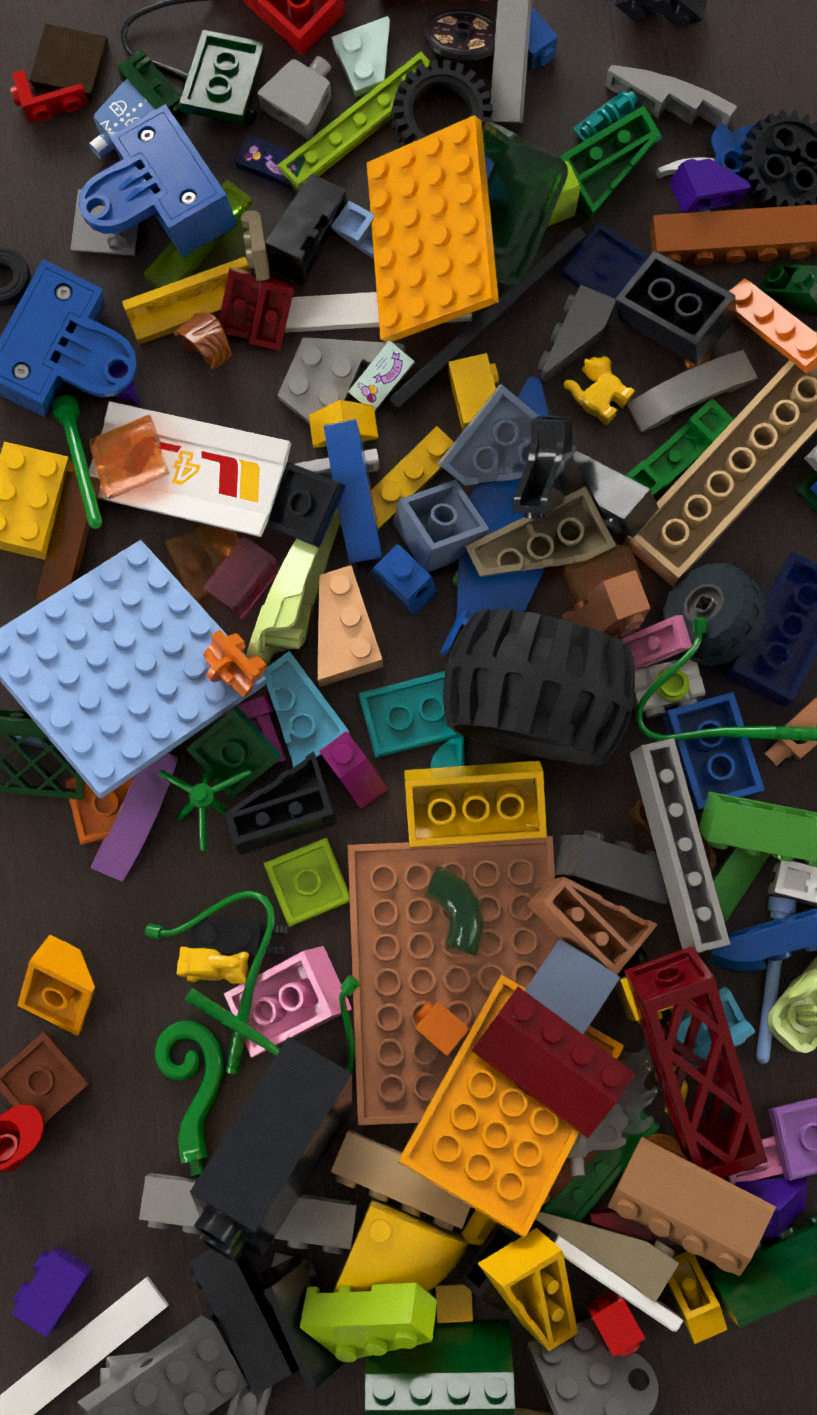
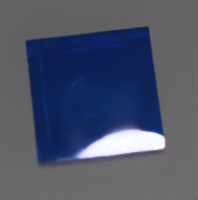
[560,221,650,307]

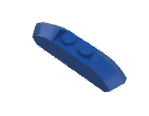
[708,908,817,972]

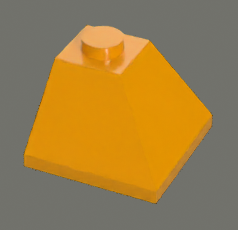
[17,935,95,1036]

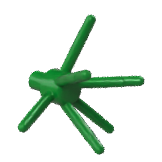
[158,770,251,851]

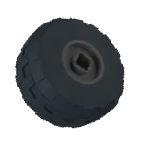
[662,563,767,666]

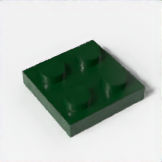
[186,705,282,799]

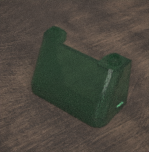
[482,121,568,285]

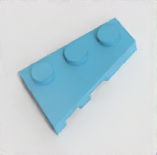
[264,651,350,767]

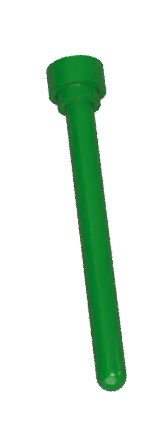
[51,395,102,529]

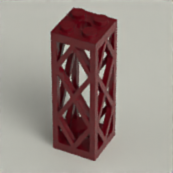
[624,946,768,1179]

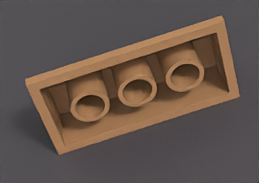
[608,1137,776,1276]

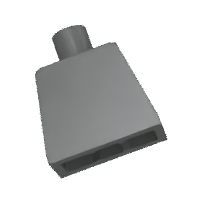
[257,56,331,140]

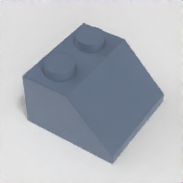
[393,480,489,572]

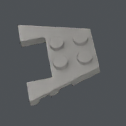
[278,337,405,446]

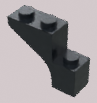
[513,415,573,519]

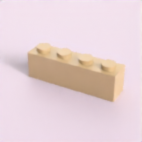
[331,1130,471,1231]

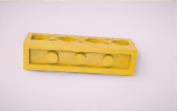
[122,257,250,345]

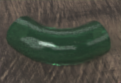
[425,866,484,956]

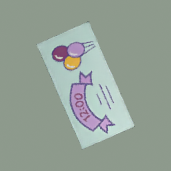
[348,340,416,412]

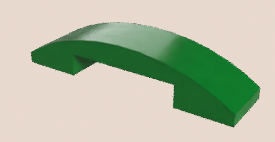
[626,398,734,497]

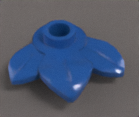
[711,123,754,176]

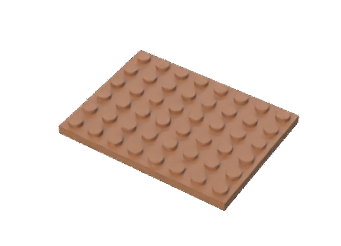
[348,836,559,1125]

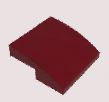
[218,266,294,351]

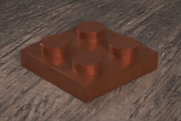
[0,1031,91,1125]

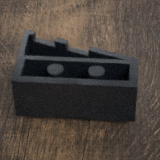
[265,174,347,285]

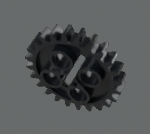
[738,110,817,208]

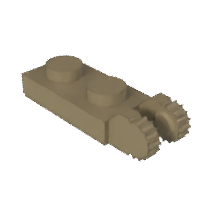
[241,210,270,281]

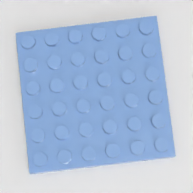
[0,540,266,799]

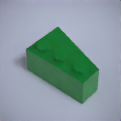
[556,105,660,221]

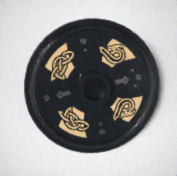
[423,10,496,60]

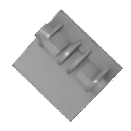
[70,189,139,256]

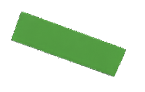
[712,847,771,923]

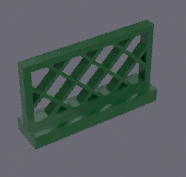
[0,708,85,800]

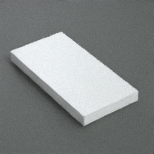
[548,1231,683,1332]

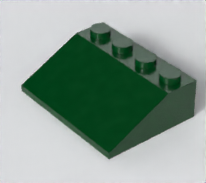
[704,1213,817,1327]
[365,1320,515,1415]

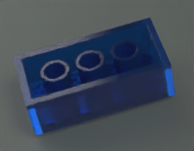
[725,552,817,707]

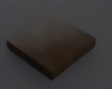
[29,24,108,99]

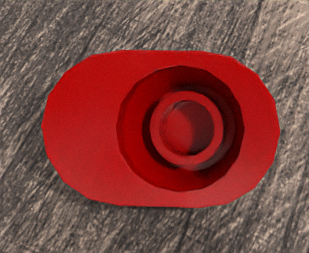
[0,1105,44,1173]

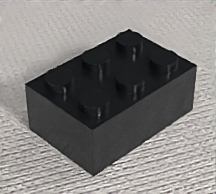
[615,251,737,365]

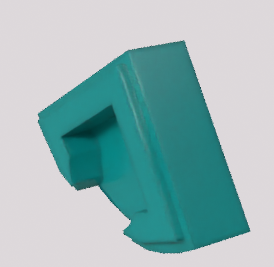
[431,736,464,768]

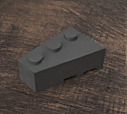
[554,830,668,905]

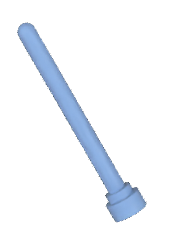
[756,896,797,1064]

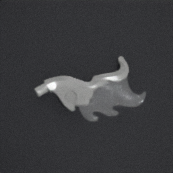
[566,1037,658,1177]

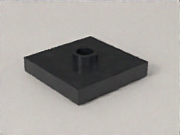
[266,461,346,548]

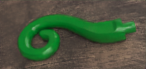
[155,1020,224,1176]

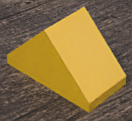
[309,400,378,448]

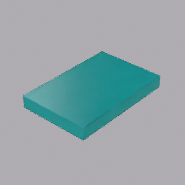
[359,671,464,759]

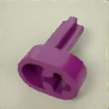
[224,695,286,766]

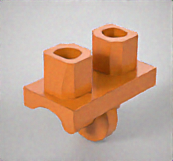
[203,630,267,698]

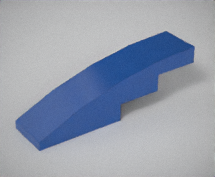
[324,419,383,563]

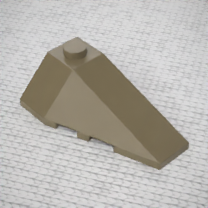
[465,486,616,577]
[535,1211,679,1301]

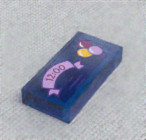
[235,135,305,190]

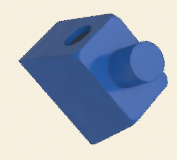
[369,544,437,617]

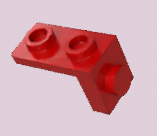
[10,70,89,123]

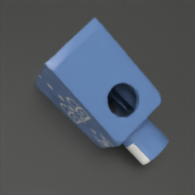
[89,79,155,159]

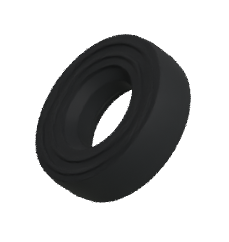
[0,247,31,306]

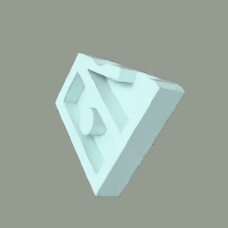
[332,16,390,97]

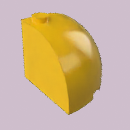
[332,1197,469,1293]

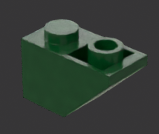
[760,264,817,316]

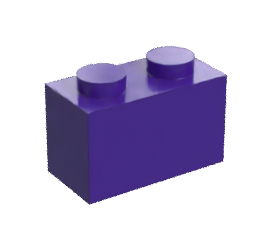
[11,1246,93,1337]

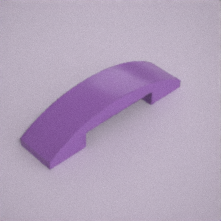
[91,753,178,882]

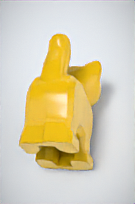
[563,356,635,426]
[177,947,249,984]

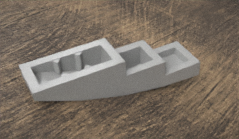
[605,65,737,128]

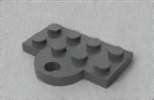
[525,1317,659,1415]

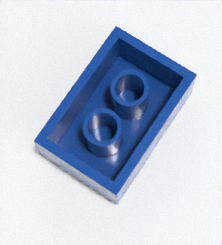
[662,692,765,813]

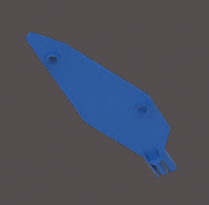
[440,377,550,656]

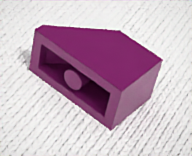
[319,731,388,810]

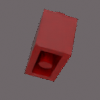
[585,1290,645,1357]

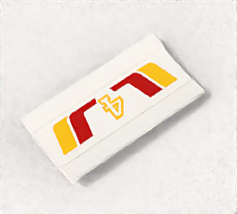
[89,401,291,537]

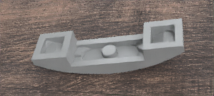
[626,350,758,434]

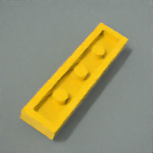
[371,426,454,532]

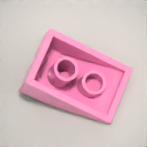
[224,946,352,1057]

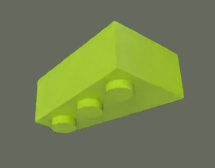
[300,1283,437,1362]

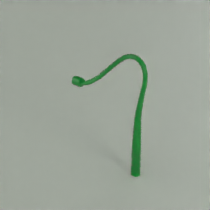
[635,617,817,741]
[145,891,275,1074]
[185,975,360,1073]

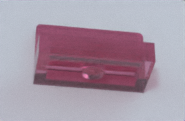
[204,537,281,620]

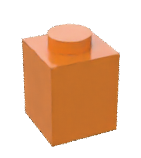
[414,1001,469,1056]

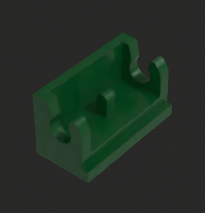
[117,50,182,117]

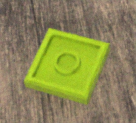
[263,837,350,927]

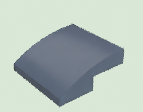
[525,939,620,1034]

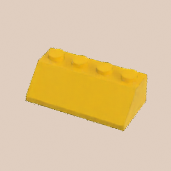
[404,761,547,847]

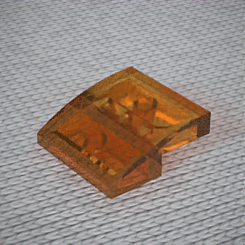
[89,414,170,499]
[164,524,254,601]

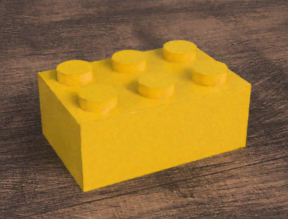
[0,441,75,560]

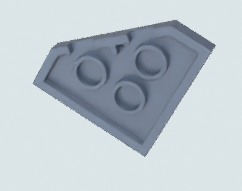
[438,384,577,486]

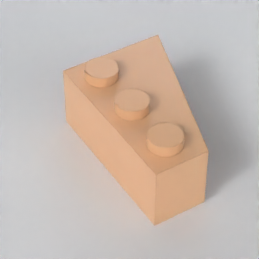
[318,565,383,687]

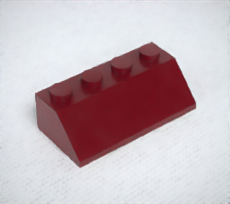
[471,986,636,1139]

